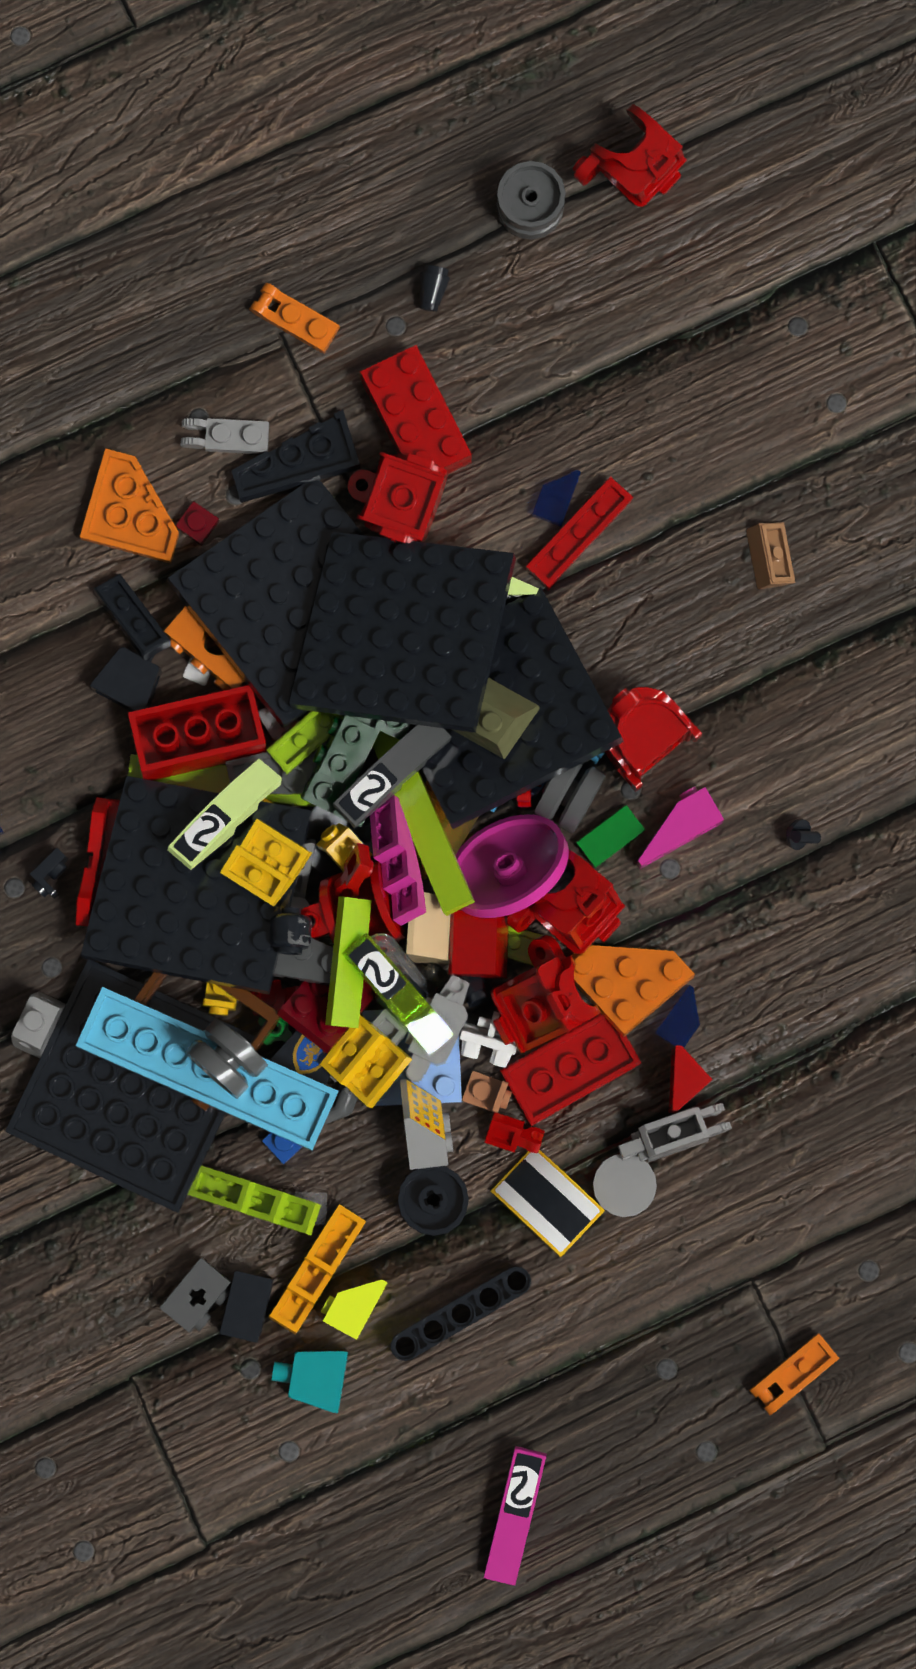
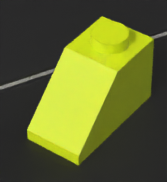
[321,1280,388,1340]

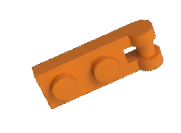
[249,282,340,354]
[749,1333,840,1416]

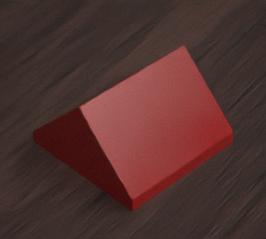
[448,910,509,979]
[668,1045,713,1113]

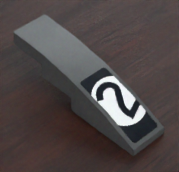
[333,725,451,828]

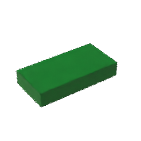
[576,805,645,869]

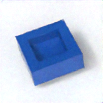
[262,1133,302,1164]

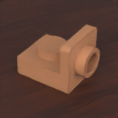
[462,1071,512,1113]

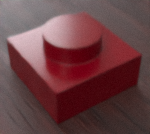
[176,501,220,546]

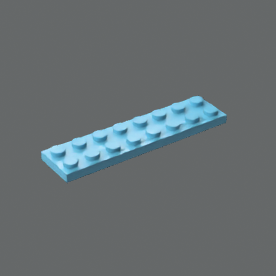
[75,987,339,1151]

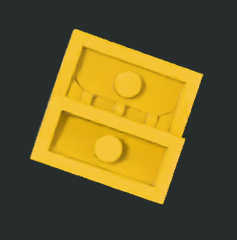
[220,819,312,906]
[320,1015,412,1108]

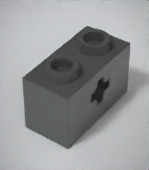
[160,1258,232,1333]

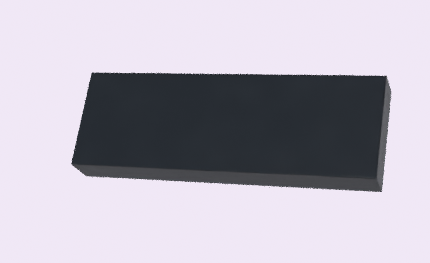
[93,574,171,661]

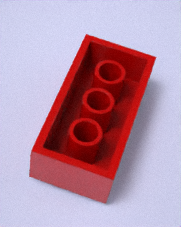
[360,345,472,474]
[128,685,267,781]

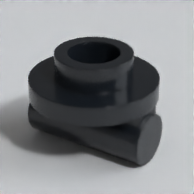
[786,818,821,850]

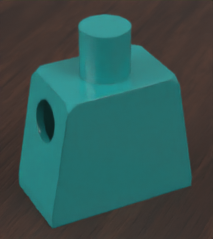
[272,1351,348,1413]

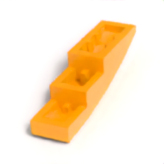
[269,1204,366,1335]

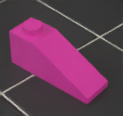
[637,786,724,869]

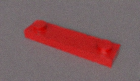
[526,477,634,590]

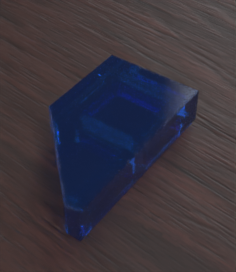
[532,470,581,527]
[655,985,700,1047]

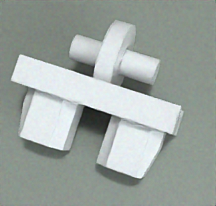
[460,1011,517,1068]

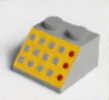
[400,1079,453,1170]

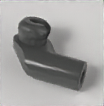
[325,1084,358,1125]

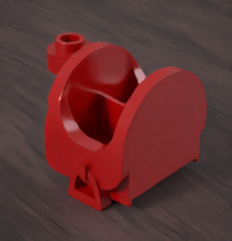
[572,104,687,207]
[348,452,448,544]
[605,687,702,792]
[506,849,625,954]
[301,861,408,952]
[491,935,601,1054]

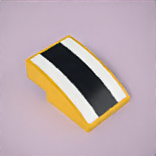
[490,1150,605,1258]

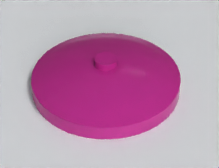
[455,814,569,918]

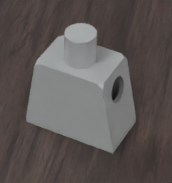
[11,991,66,1058]

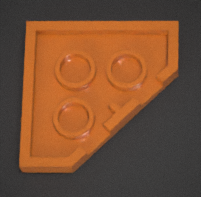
[80,448,179,564]
[572,945,695,1037]

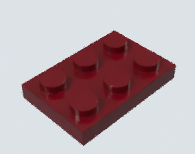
[277,975,376,1054]

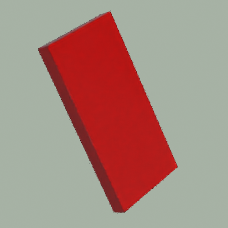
[500,1013,642,1126]

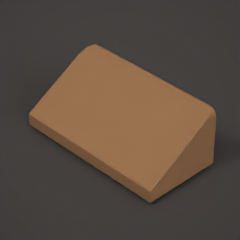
[747,522,796,589]

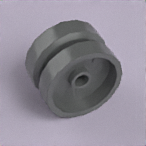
[497,161,566,240]
[534,764,606,835]
[185,1018,268,1099]

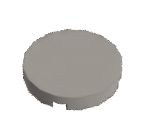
[593,1154,657,1217]

